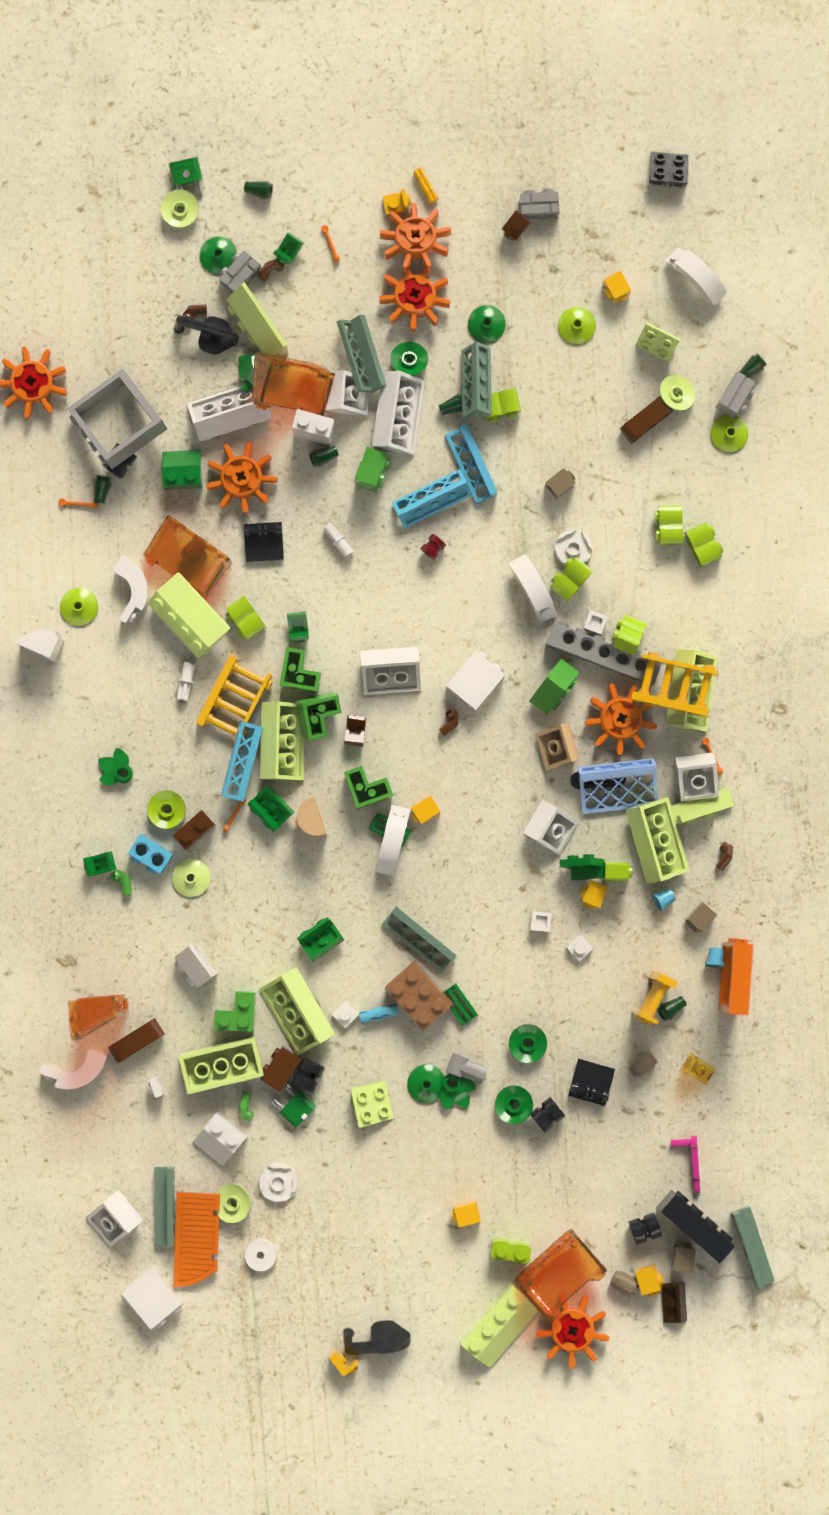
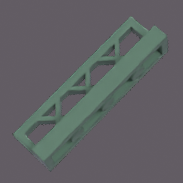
[337,315,386,393]
[461,341,492,419]
[382,907,456,973]
[155,1166,175,1248]
[731,1206,775,1289]

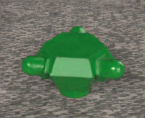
[238,355,268,393]

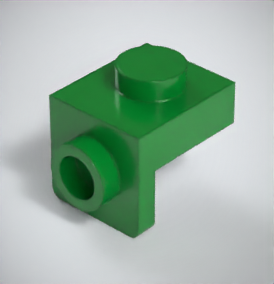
[273,232,304,264]
[287,611,309,643]
[83,851,116,877]

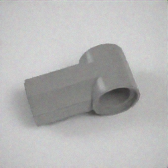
[446,1053,488,1084]

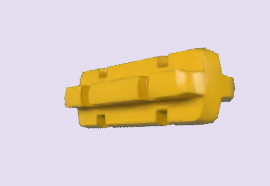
[413,168,438,204]

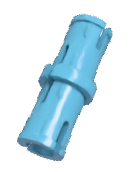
[359,1003,399,1024]

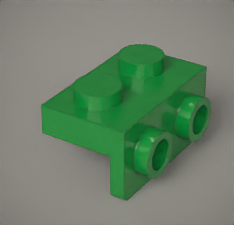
[247,784,295,832]
[559,854,605,881]
[297,917,345,962]

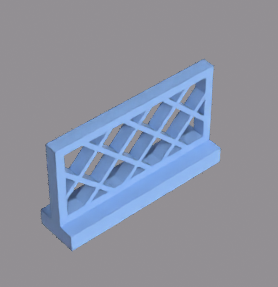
[577,758,658,814]

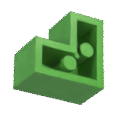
[354,447,391,493]
[280,647,321,693]
[529,658,579,715]
[295,692,342,741]
[344,766,393,809]
[214,991,256,1032]

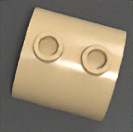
[535,723,580,770]
[293,797,327,837]

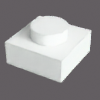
[583,610,608,635]
[530,911,552,932]
[566,934,593,961]
[332,1001,359,1028]
[147,1076,164,1098]

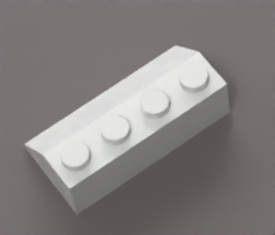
[372,371,425,455]
[187,382,272,442]

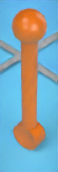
[321,225,340,262]
[58,498,98,509]
[702,738,723,775]
[223,798,246,833]

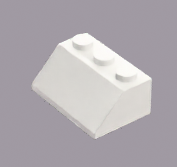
[361,647,421,695]

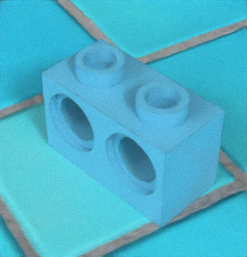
[128,834,174,875]

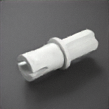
[323,523,354,559]
[177,662,196,701]

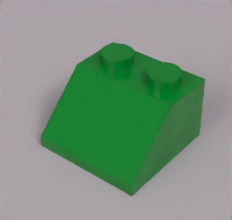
[162,450,203,490]

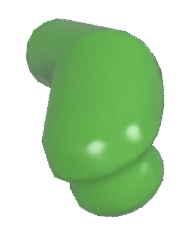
[110,870,132,895]
[238,1092,254,1121]

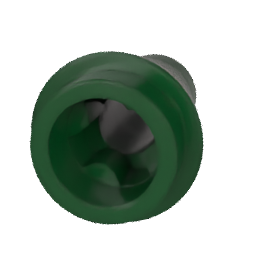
[244,181,273,200]
[739,353,767,378]
[439,394,462,416]
[309,445,339,467]
[93,475,112,504]
[657,996,687,1022]

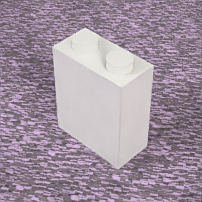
[292,409,335,446]
[446,651,505,711]
[121,1265,183,1329]

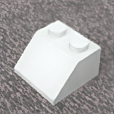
[325,370,370,416]
[14,628,64,662]
[675,753,719,802]
[523,800,579,855]
[174,943,217,988]
[193,1111,247,1166]
[86,1191,143,1247]

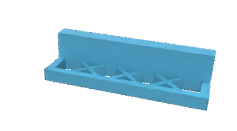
[445,423,498,504]
[392,469,473,529]
[221,721,263,802]

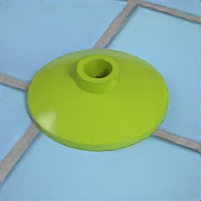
[558,307,596,345]
[710,415,749,453]
[60,588,98,626]
[147,790,186,829]

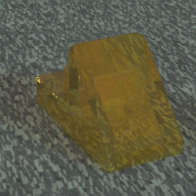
[680,1053,716,1085]

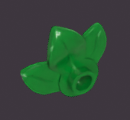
[98,748,133,786]
[440,1074,476,1110]

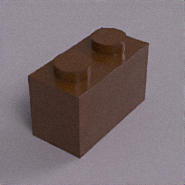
[173,810,216,851]
[260,1046,302,1092]

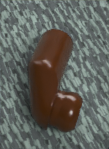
[258,258,284,281]
[182,304,207,319]
[439,708,458,737]
[716,842,733,871]

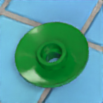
[200,237,237,274]
[468,305,506,343]
[390,342,428,376]
[509,1024,547,1063]
[407,1064,444,1103]
[495,1085,533,1125]

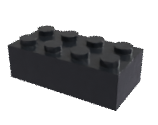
[657,1189,735,1264]

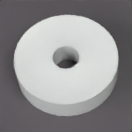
[245,1239,276,1271]

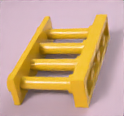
[631,652,720,718]
[196,654,274,742]
[632,971,678,1026]

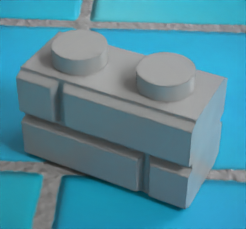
[520,189,560,220]
[219,250,262,293]
[716,372,756,419]

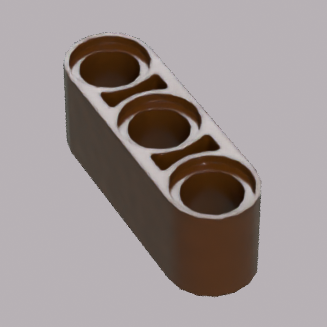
[620,396,674,444]
[107,1018,165,1064]

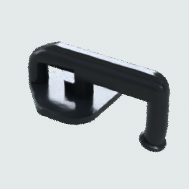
[174,315,239,355]
[343,1320,411,1355]

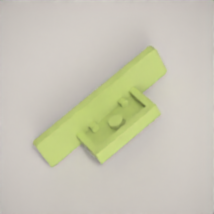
[671,788,734,825]

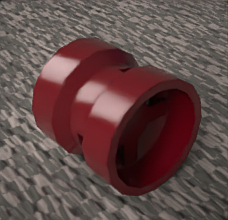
[420,534,447,560]

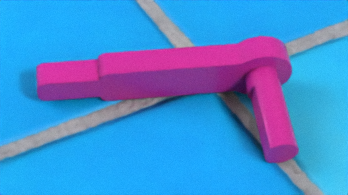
[671,1135,701,1193]

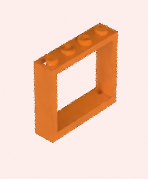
[718,938,754,1016]

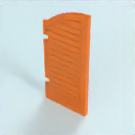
[173,1192,220,1287]

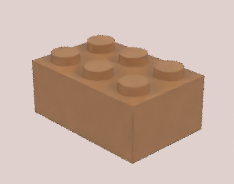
[384,960,453,1031]

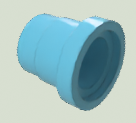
[652,888,676,911]
[705,948,725,968]

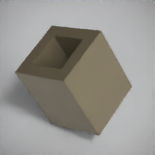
[545,468,576,500]
[686,902,717,932]
[671,1242,696,1273]

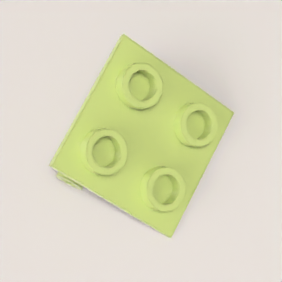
[635,322,680,362]
[350,1081,393,1128]

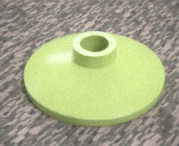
[161,190,199,228]
[659,375,695,411]
[172,859,211,897]
[215,1184,251,1223]

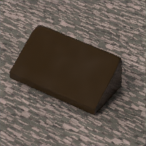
[662,1282,687,1323]

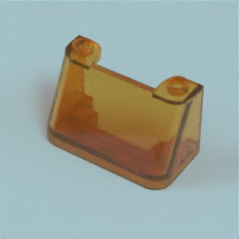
[253,352,335,416]
[143,515,232,600]
[68,994,129,1040]
[514,1229,607,1322]

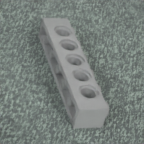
[545,621,662,686]

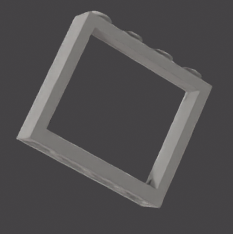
[67,369,167,469]

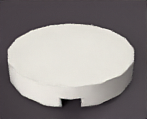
[554,529,593,565]
[259,1163,298,1203]

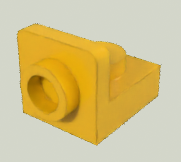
[382,189,411,217]
[329,1350,359,1377]

